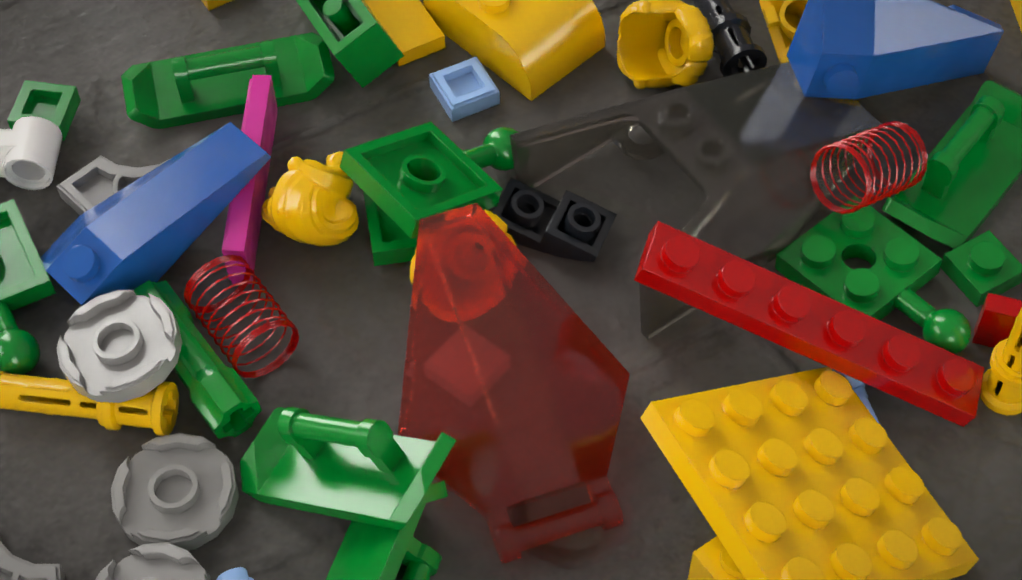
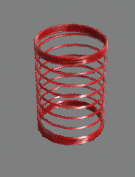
[810,121,928,214]
[184,255,300,378]

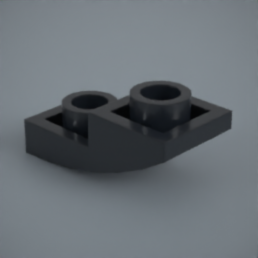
[492,177,617,262]

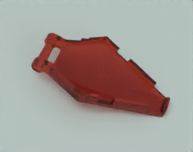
[397,203,630,564]

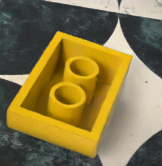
[423,0,605,101]

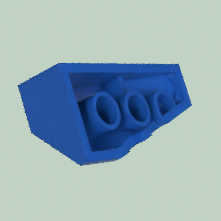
[787,0,1004,99]
[40,122,271,306]

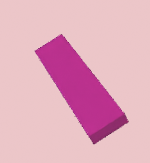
[222,75,278,284]

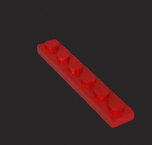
[634,221,985,427]

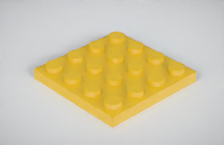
[640,367,979,580]

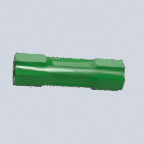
[134,280,262,439]

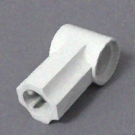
[0,116,62,190]

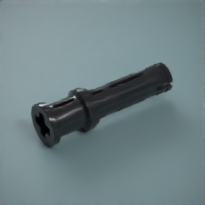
[693,0,767,84]

